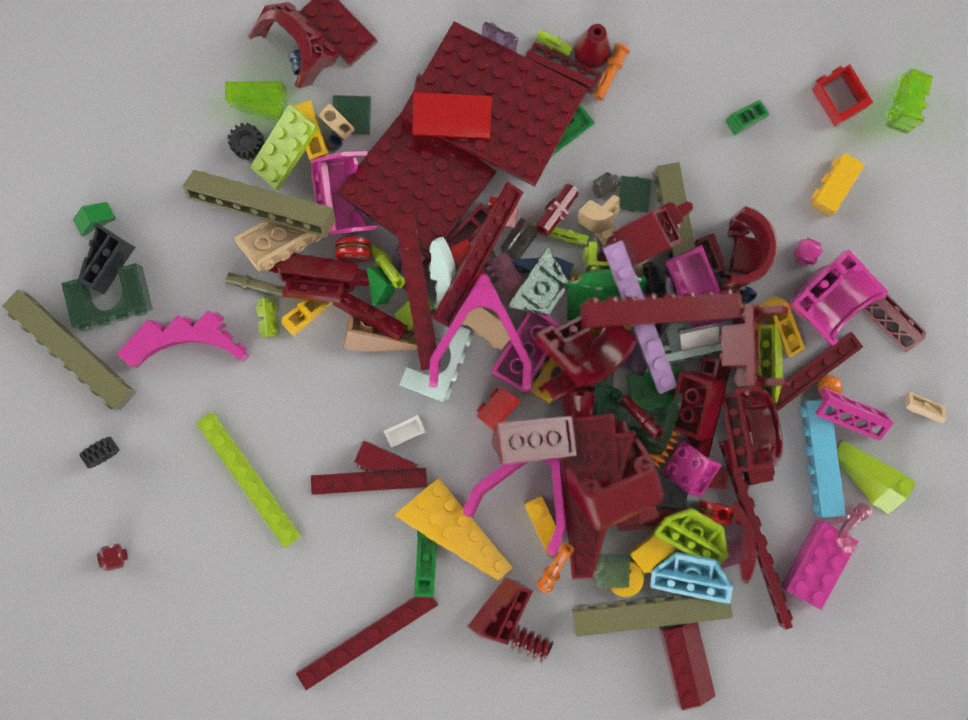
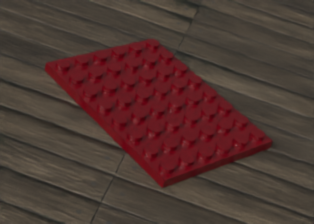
[400,21,588,187]

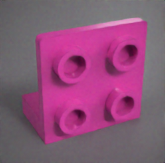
[663,440,722,497]

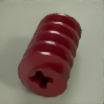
[510,624,554,663]

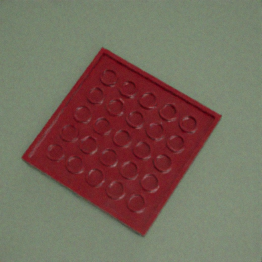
[337,114,497,261]

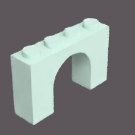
[400,315,473,402]

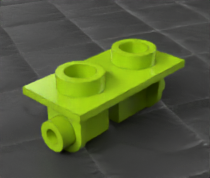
[256,298,279,338]

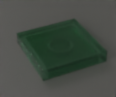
[332,95,371,135]

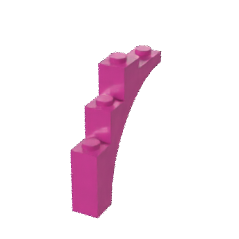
[117,311,250,368]

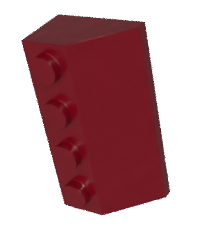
[659,622,716,711]

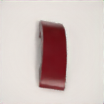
[732,501,756,584]

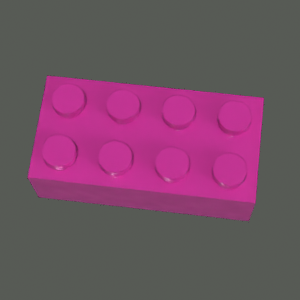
[491,307,562,393]
[780,519,859,610]

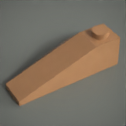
[343,314,417,352]

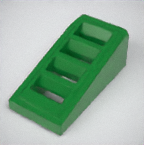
[726,100,769,135]

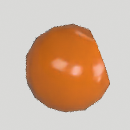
[817,375,842,394]

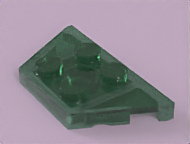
[507,247,568,315]

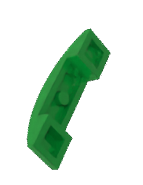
[414,530,437,597]

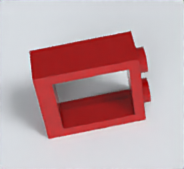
[812,64,874,127]

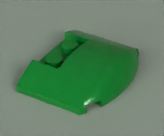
[567,269,646,321]

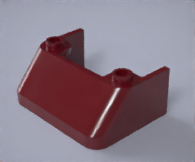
[567,438,663,530]

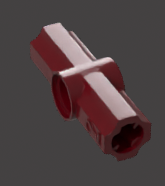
[535,184,579,237]

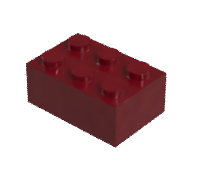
[667,371,726,440]

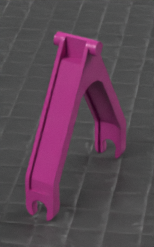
[429,275,532,392]
[463,458,567,556]

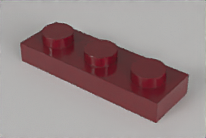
[283,278,345,303]

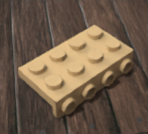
[235,221,323,273]

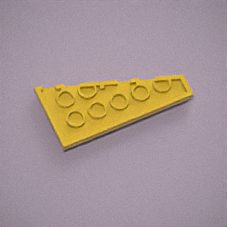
[393,478,513,581]

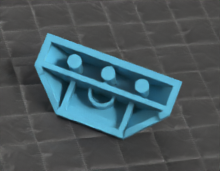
[650,552,733,604]

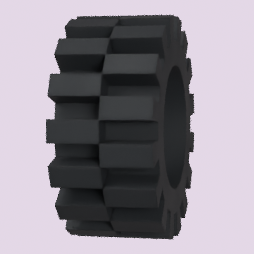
[228,123,265,160]
[79,436,120,469]

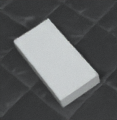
[679,323,720,351]
[383,415,426,448]

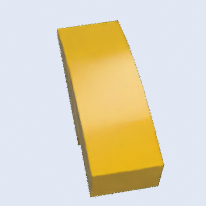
[281,299,333,337]

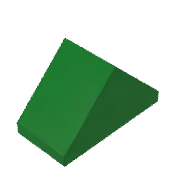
[73,202,116,236]
[367,267,397,306]

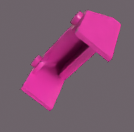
[311,151,377,235]

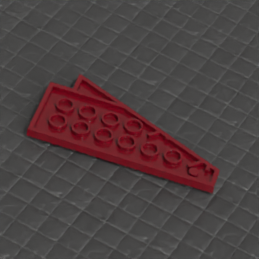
[559,414,636,579]

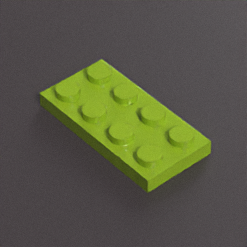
[250,104,320,190]

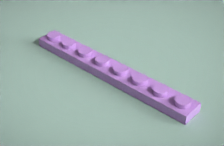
[602,241,677,394]

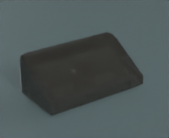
[500,217,538,259]

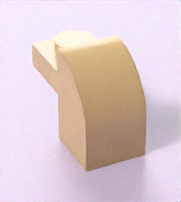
[578,195,620,232]

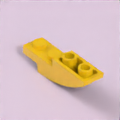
[294,100,329,162]

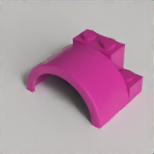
[788,249,888,345]

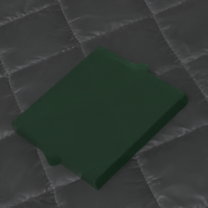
[618,175,652,212]
[595,554,631,588]

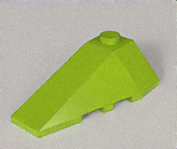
[837,440,917,514]

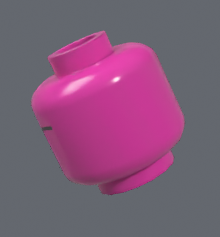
[794,237,823,267]

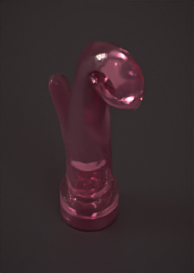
[835,502,872,554]

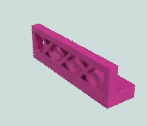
[815,387,894,441]

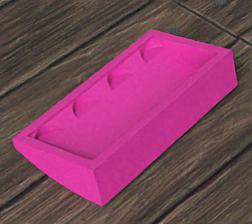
[665,245,727,328]

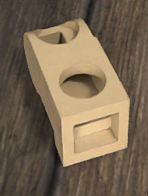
[318,103,355,141]

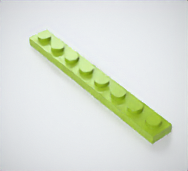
[196,412,301,548]

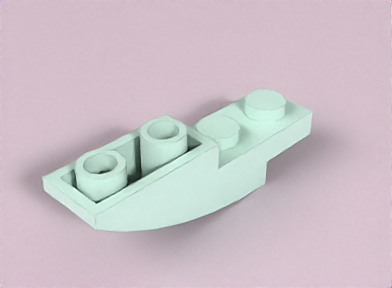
[429,237,457,310]

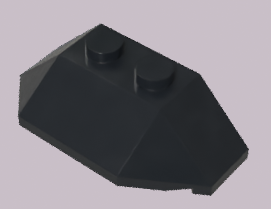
[642,262,676,339]

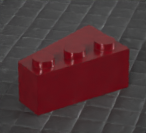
[467,577,533,645]

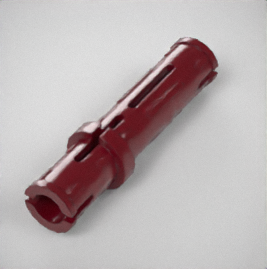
[619,394,664,440]

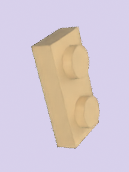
[905,391,946,424]

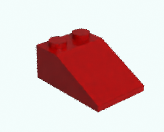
[476,387,521,431]

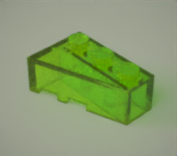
[886,68,933,134]

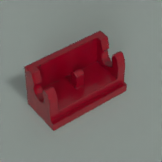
[694,233,728,275]

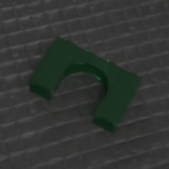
[61,263,153,331]

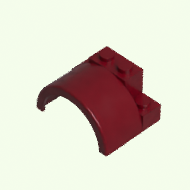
[718,206,777,294]
[535,316,637,386]

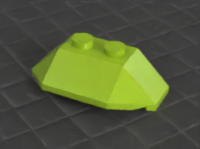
[756,324,783,403]
[653,508,728,565]

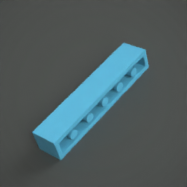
[799,399,846,518]

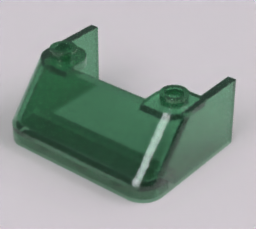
[593,374,682,455]

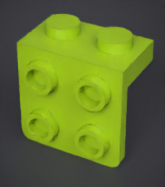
[582,242,610,272]

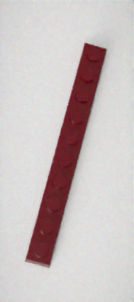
[718,439,793,630]

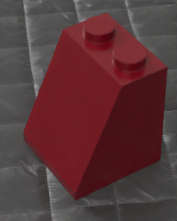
[612,207,682,267]

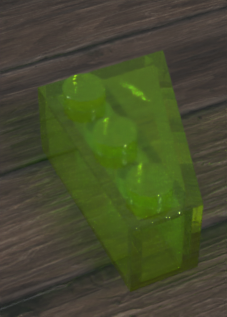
[225,81,287,122]

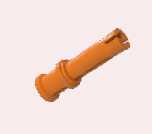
[593,43,630,101]
[537,543,573,593]

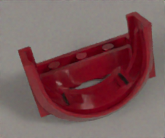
[248,2,340,89]
[721,386,783,472]

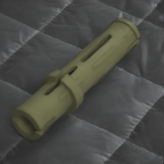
[226,272,284,299]

